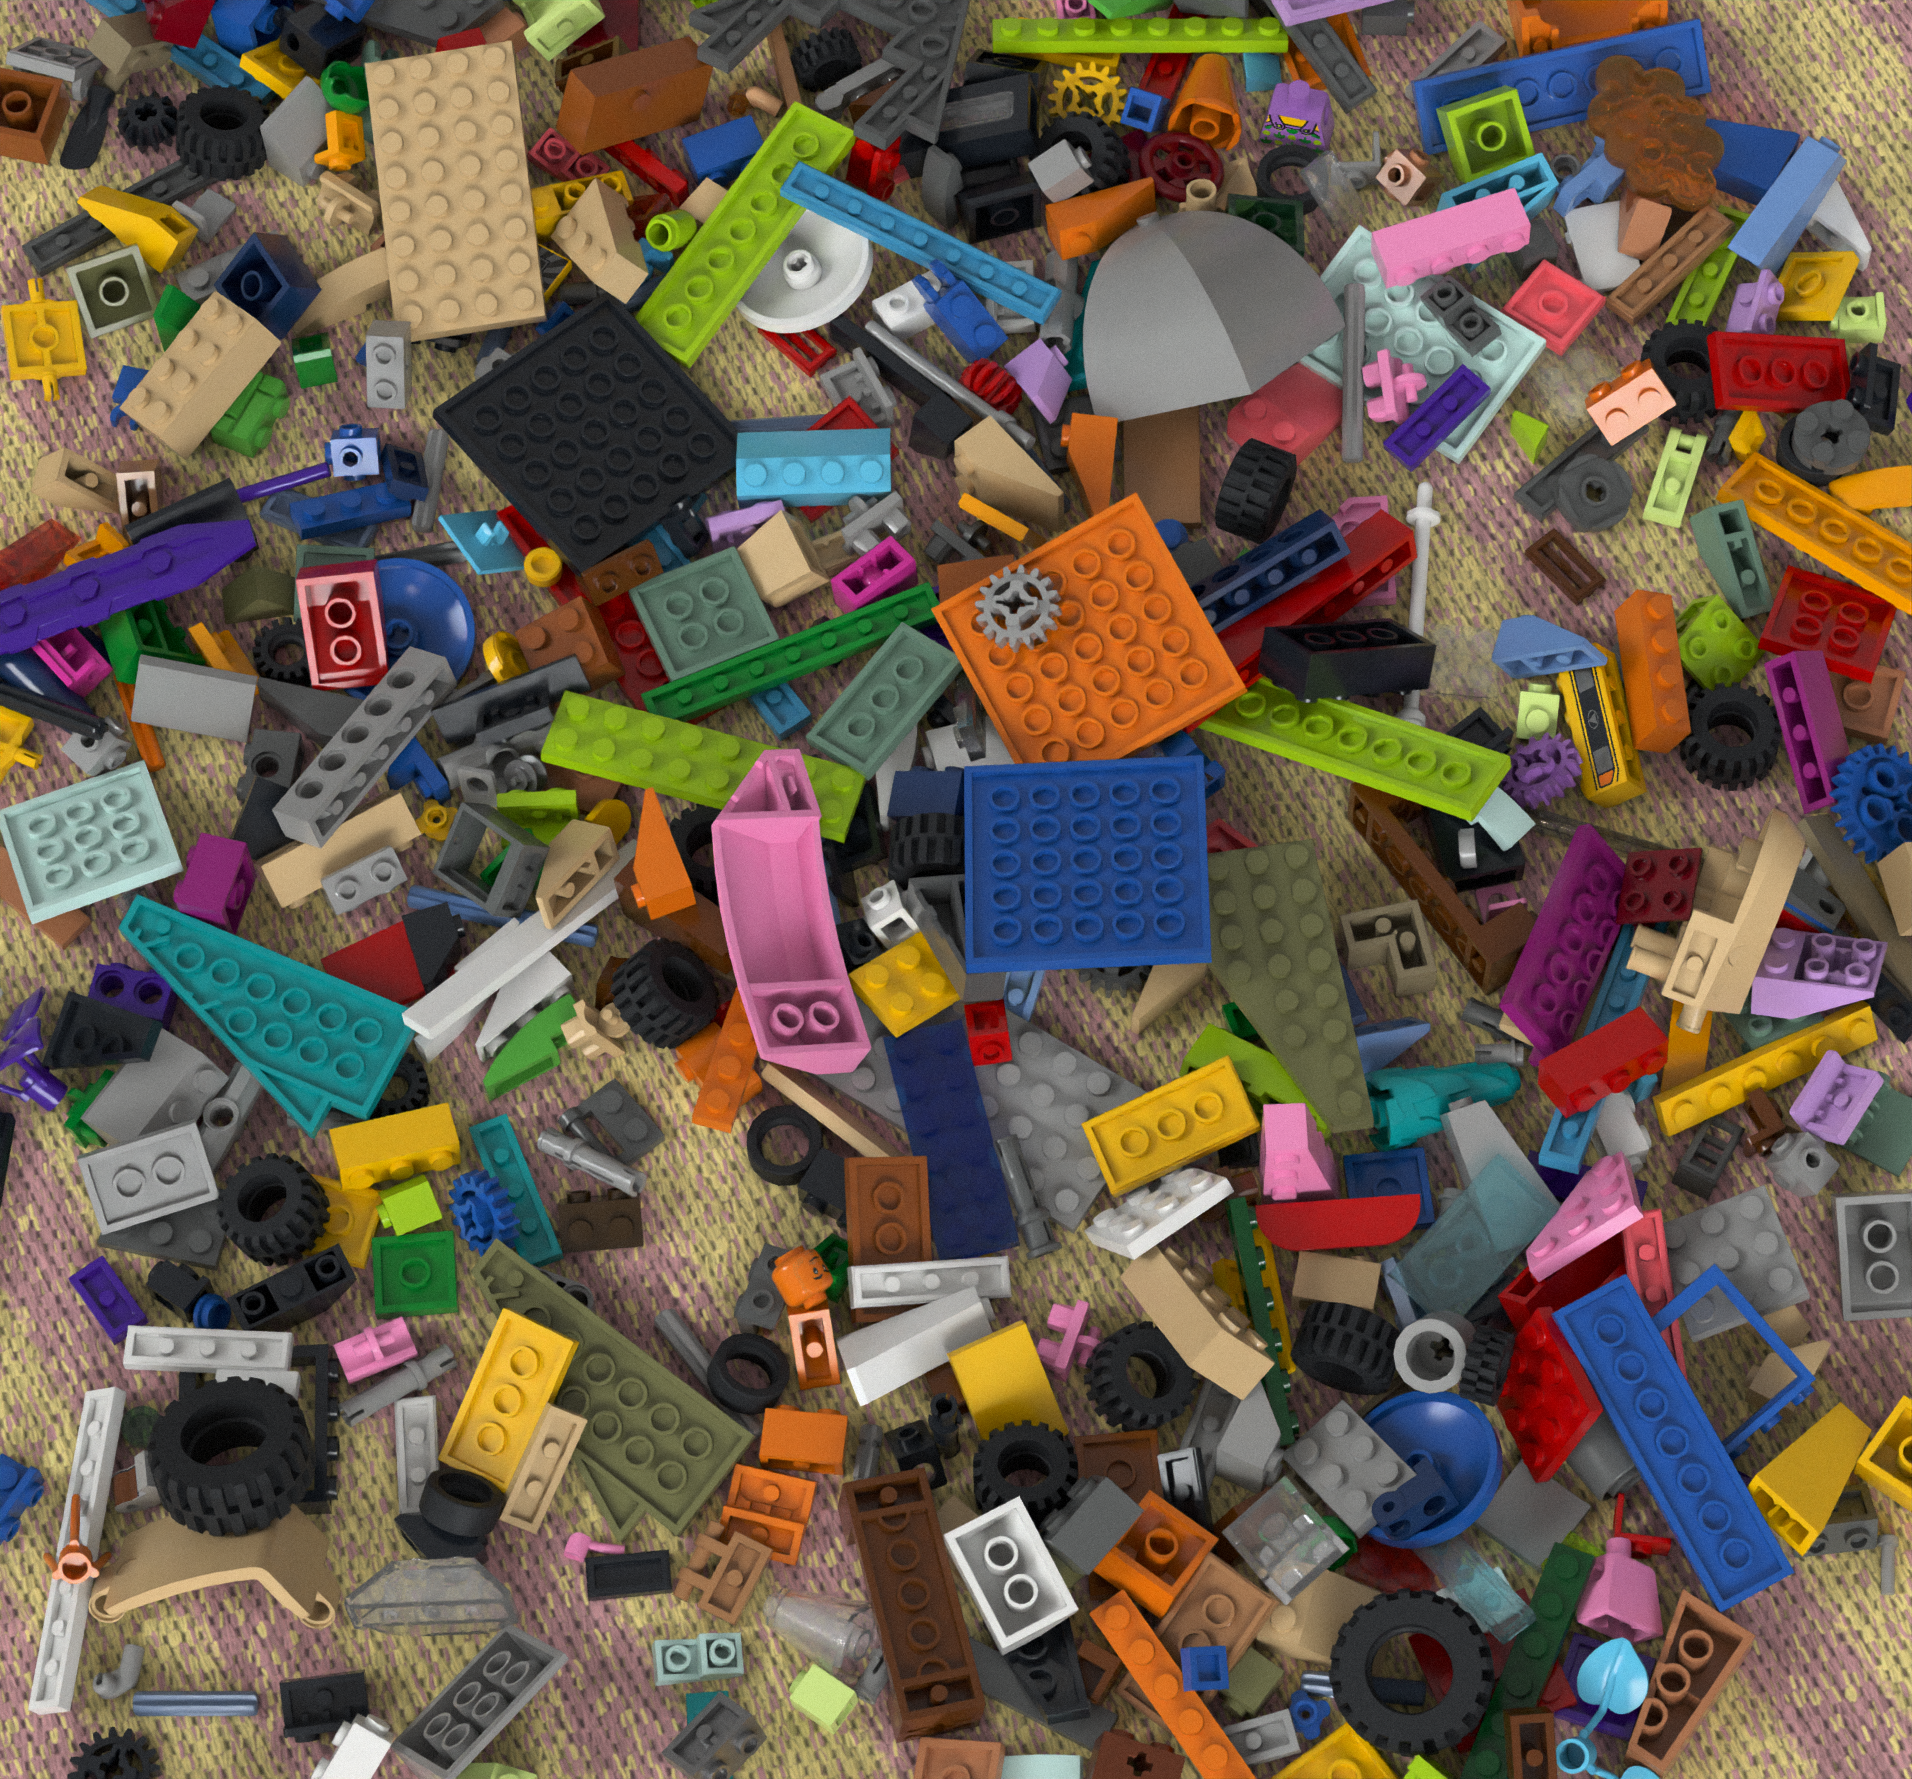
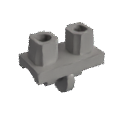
[841,491,911,556]

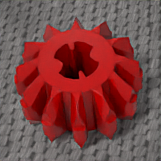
[957,358,1023,415]

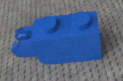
[912,258,1009,363]

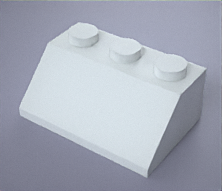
[944,1496,1079,1655]

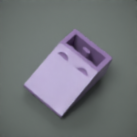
[1751,928,1888,1019]

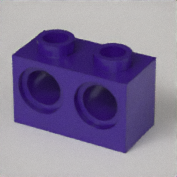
[88,963,179,1032]

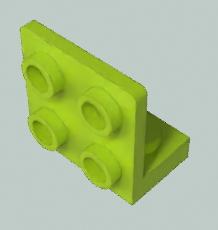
[1675,594,1765,691]

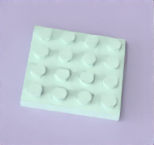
[0,760,184,924]

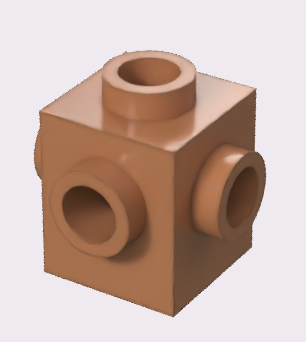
[1375,148,1445,206]

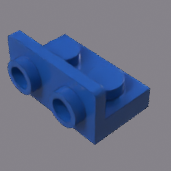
[0,1453,45,1545]

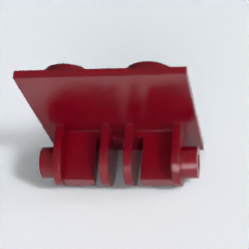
[1616,847,1703,931]

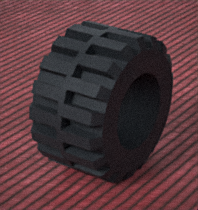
[176,85,269,181]
[1028,111,1131,203]
[1640,319,1718,424]
[1215,438,1297,544]
[1679,682,1782,791]
[670,803,722,907]
[888,813,965,891]
[611,938,720,1049]
[217,1153,330,1266]
[1290,1302,1401,1395]
[1084,1321,1199,1432]
[973,1420,1078,1532]

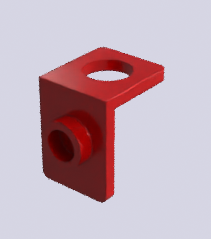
[1612,1492,1671,1560]

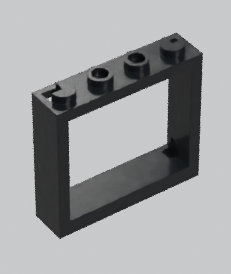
[179,1344,341,1515]

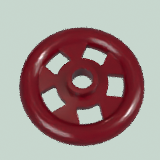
[1138,131,1225,203]

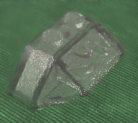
[344,1556,520,1637]

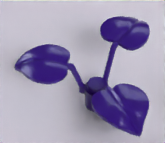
[0,986,68,1112]

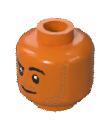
[771,1245,833,1310]

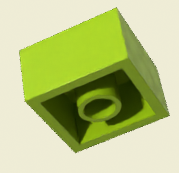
[1436,85,1535,183]

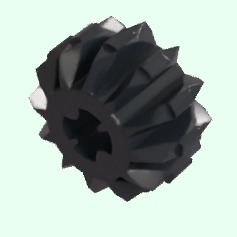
[117,90,178,154]

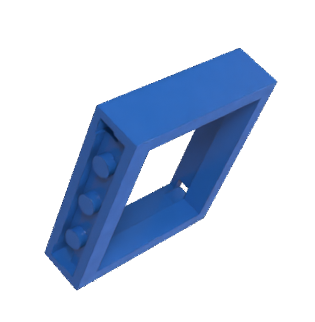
[1651,1263,1816,1461]

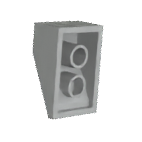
[1830,1189,1912,1321]

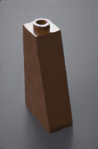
[613,856,733,975]

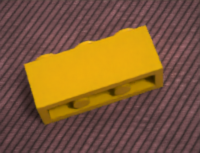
[329,1102,461,1191]

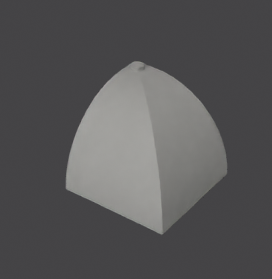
[1083,211,1346,422]

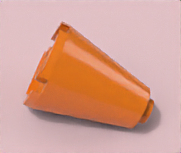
[1167,54,1242,153]

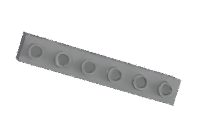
[272,646,458,848]

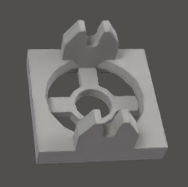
[6,37,103,101]

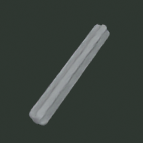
[654,1308,763,1440]

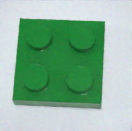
[372,1230,459,1320]

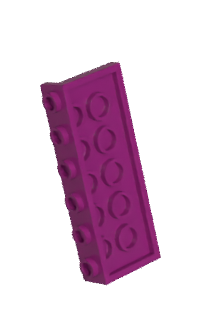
[1499,824,1626,1067]

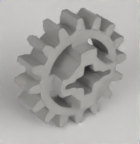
[975,565,1062,652]

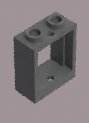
[432,802,550,918]

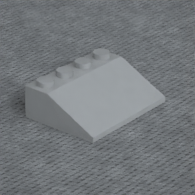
[390,1623,569,1779]

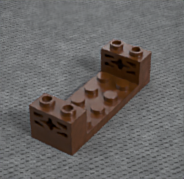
[1347,782,1538,996]
[837,1467,986,1743]

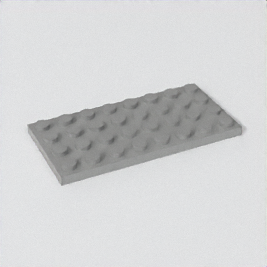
[803,948,1148,1234]

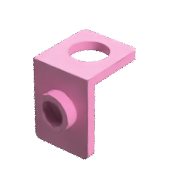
[1475,883,1528,924]

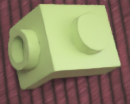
[1516,683,1560,740]

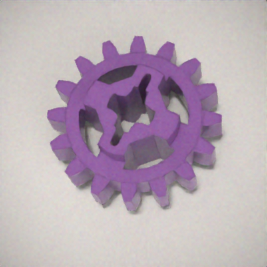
[1501,733,1583,810]

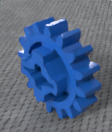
[449,1169,520,1257]

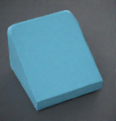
[1242,53,1282,92]

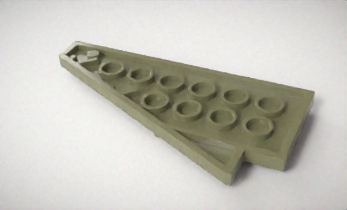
[1206,839,1374,1134]
[471,1238,756,1543]

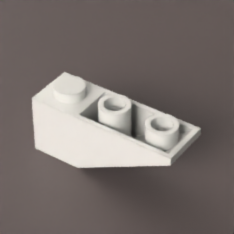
[475,951,575,1063]

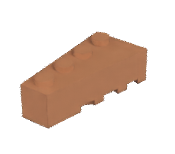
[1623,1589,1755,1779]

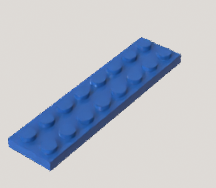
[1411,18,1712,155]
[1551,1274,1794,1613]

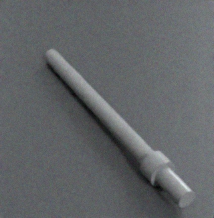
[864,320,1035,450]

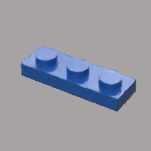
[289,482,411,540]

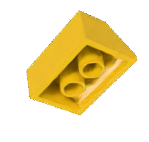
[1854,1395,1912,1513]

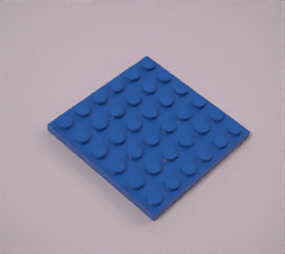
[964,755,1212,974]

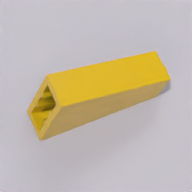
[1747,1402,1872,1556]

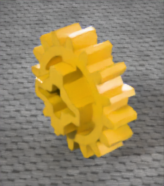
[1048,62,1128,129]

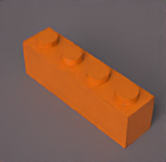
[1614,589,1691,754]

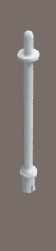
[1395,482,1441,727]

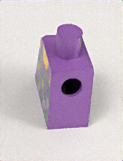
[1258,80,1335,155]

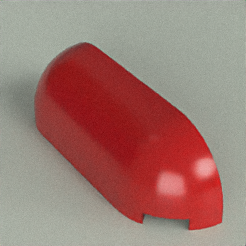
[1255,1194,1420,1251]

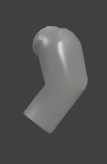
[92,1644,145,1699]

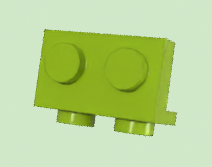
[497,787,580,850]

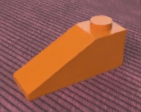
[1045,177,1156,261]
[1060,413,1118,518]
[630,787,696,920]

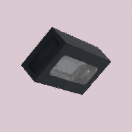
[898,73,1040,179]

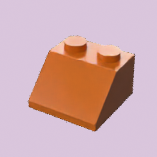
[1093,1490,1219,1620]

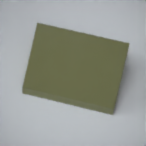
[65,243,158,339]

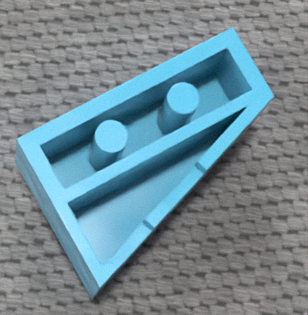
[1436,152,1559,273]

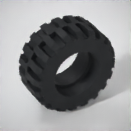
[147,1376,316,1537]
[1329,1588,1495,1757]

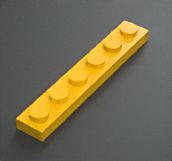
[1652,1000,1878,1137]

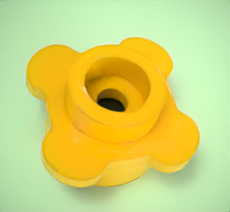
[415,799,458,842]

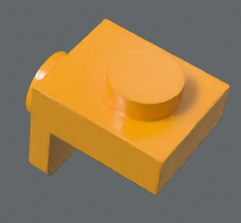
[63,522,129,567]

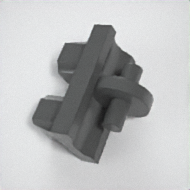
[924,519,992,565]

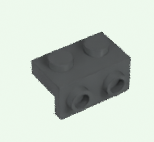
[734,1243,789,1335]

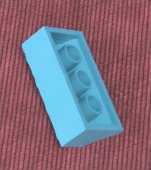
[736,428,892,508]

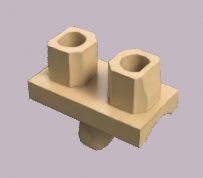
[317,170,382,236]
[561,999,631,1059]

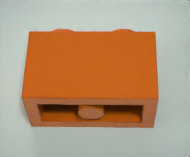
[759,1405,850,1475]

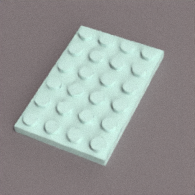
[1296,225,1546,464]

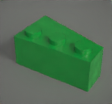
[98,599,206,685]

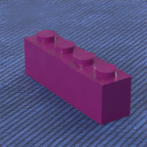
[1764,651,1850,814]

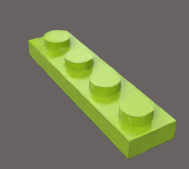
[1665,205,1751,327]

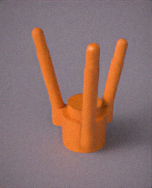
[43,1494,112,1584]

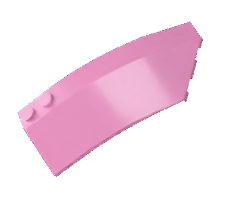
[711,749,872,1075]

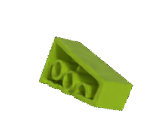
[1179,1023,1333,1146]

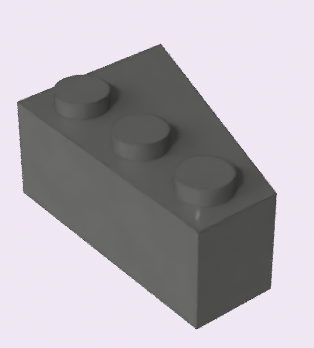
[906,874,1007,1002]

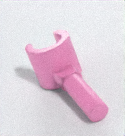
[564,1532,625,1562]

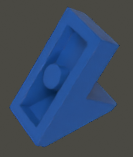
[387,736,451,805]

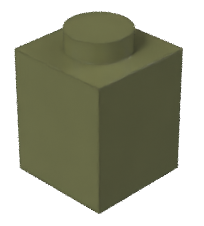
[1219,1647,1285,1720]

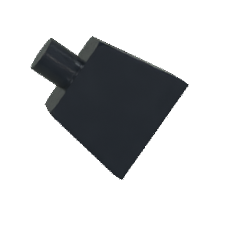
[273,3,367,80]

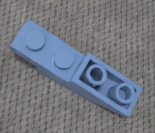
[1553,97,1653,218]

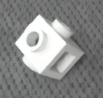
[861,880,920,950]

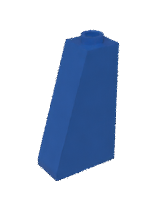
[1642,111,1800,206]

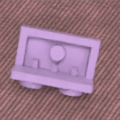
[1789,1049,1884,1145]

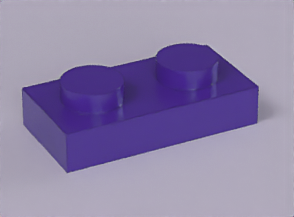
[68,1255,149,1345]

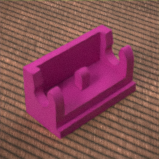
[32,628,113,697]

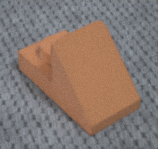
[1618,186,1672,261]

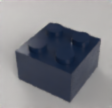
[213,232,322,340]

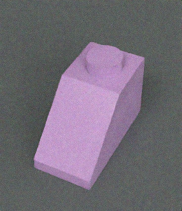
[1004,338,1072,424]

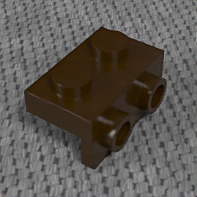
[558,1187,644,1253]

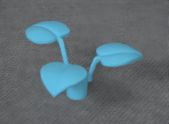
[1556,1637,1661,1779]

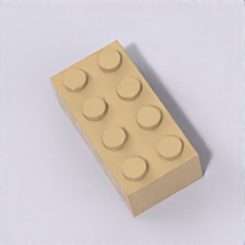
[119,291,282,460]
[1120,1244,1275,1401]

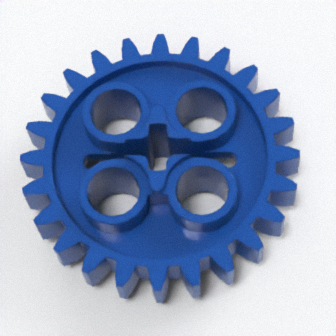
[1829,743,1912,867]

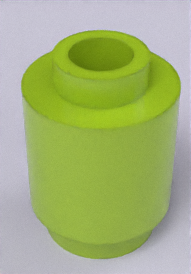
[646,209,697,252]

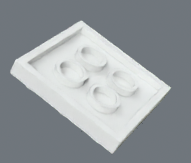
[1084,1165,1234,1260]

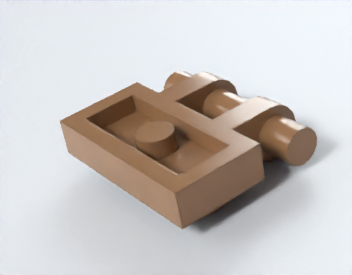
[672,1520,774,1627]

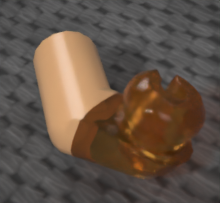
[727,86,784,117]

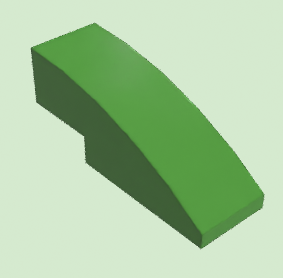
[483,993,577,1101]

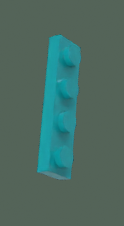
[469,1114,564,1268]

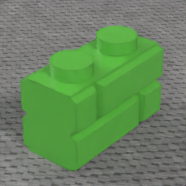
[210,371,290,458]

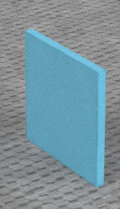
[438,510,525,575]

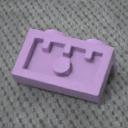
[1725,269,1784,335]
[705,500,785,554]

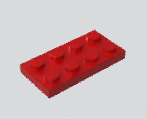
[1707,331,1850,414]

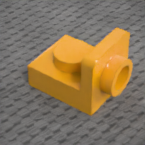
[314,110,366,172]

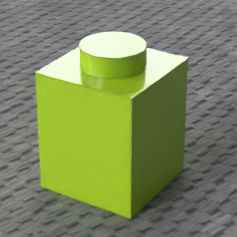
[375,1174,443,1237]

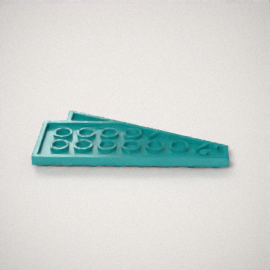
[118,894,416,1139]

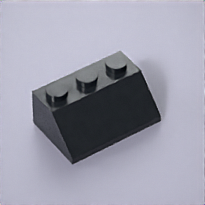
[125,478,259,563]

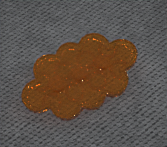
[1586,55,1724,211]

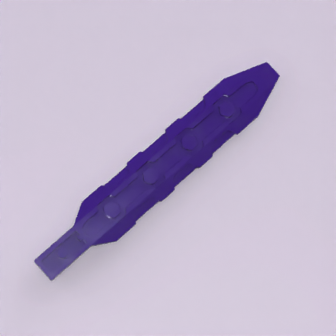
[0,519,257,655]

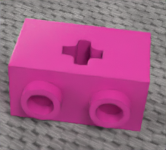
[831,535,919,614]

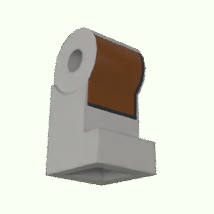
[112,1450,161,1513]

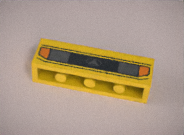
[1556,642,1647,808]

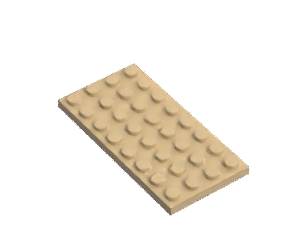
[365,40,547,342]

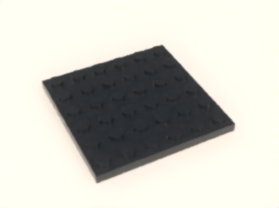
[432,291,740,578]

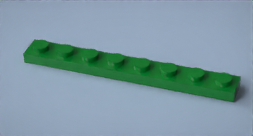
[641,582,940,722]

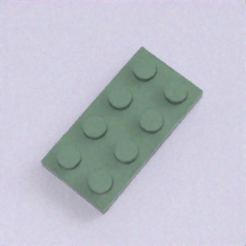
[805,622,963,781]

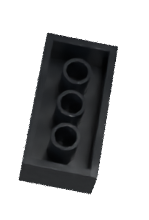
[1257,618,1437,703]

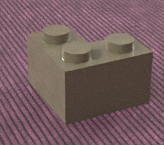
[1338,899,1437,998]

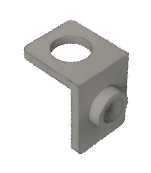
[1329,131,1381,189]
[172,189,237,244]
[457,765,510,807]

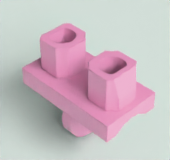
[1362,349,1427,425]
[1036,1300,1102,1382]
[333,1317,418,1385]

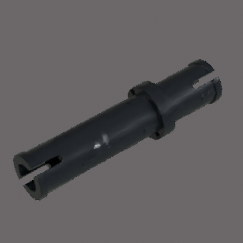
[928,1392,962,1459]

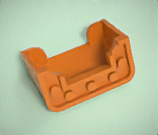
[1506,0,1668,57]

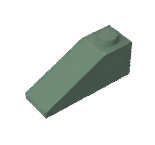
[1689,499,1774,620]

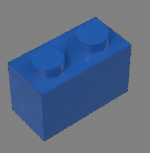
[682,115,764,187]

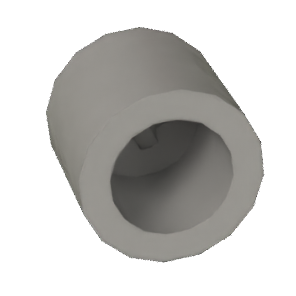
[1393,1310,1476,1394]

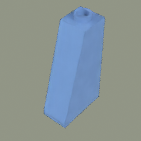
[1727,136,1847,276]

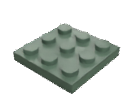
[628,546,780,682]

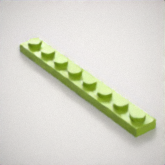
[992,17,1288,53]

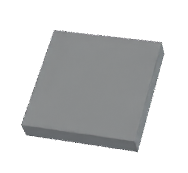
[1473,1459,1591,1574]

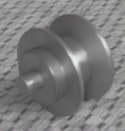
[504,755,548,792]

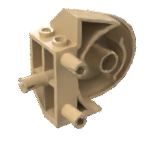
[1626,807,1806,1034]

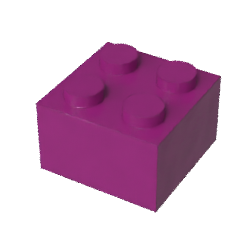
[173,832,257,935]

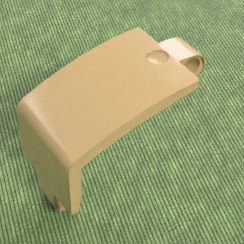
[88,1504,341,1629]

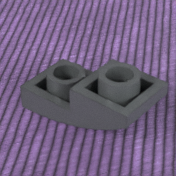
[922,144,964,230]
[1420,274,1502,357]

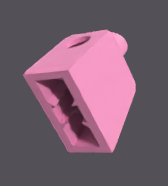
[1577,1537,1663,1645]

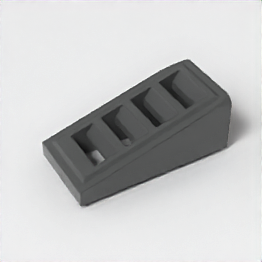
[1672,1115,1745,1200]

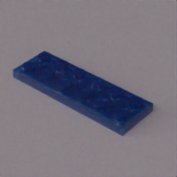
[883,1019,1020,1261]

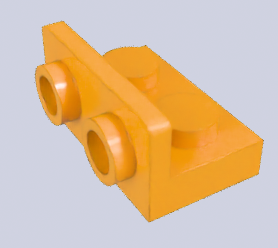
[188,622,259,696]

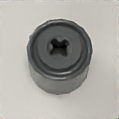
[1565,1410,1642,1502]

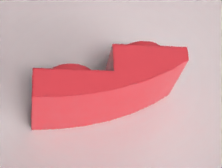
[527,127,611,182]

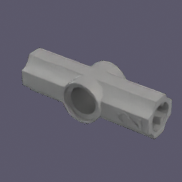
[1039,249,1085,355]
[436,723,551,790]
[199,1061,264,1177]

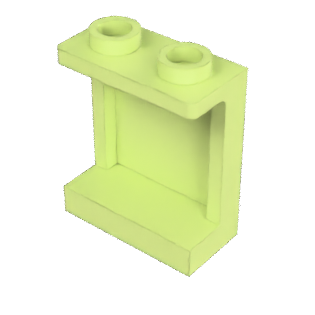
[513,0,606,62]

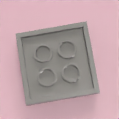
[1663,1185,1810,1343]

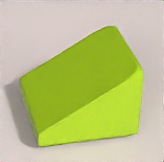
[1510,410,1549,464]

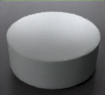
[1458,828,1477,869]

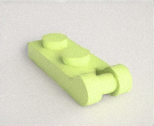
[1643,426,1709,529]

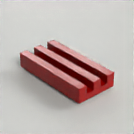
[758,328,837,378]

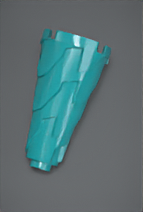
[1364,1062,1521,1152]

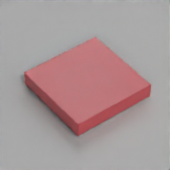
[1500,259,1606,356]

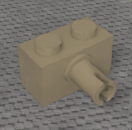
[87,11,174,95]

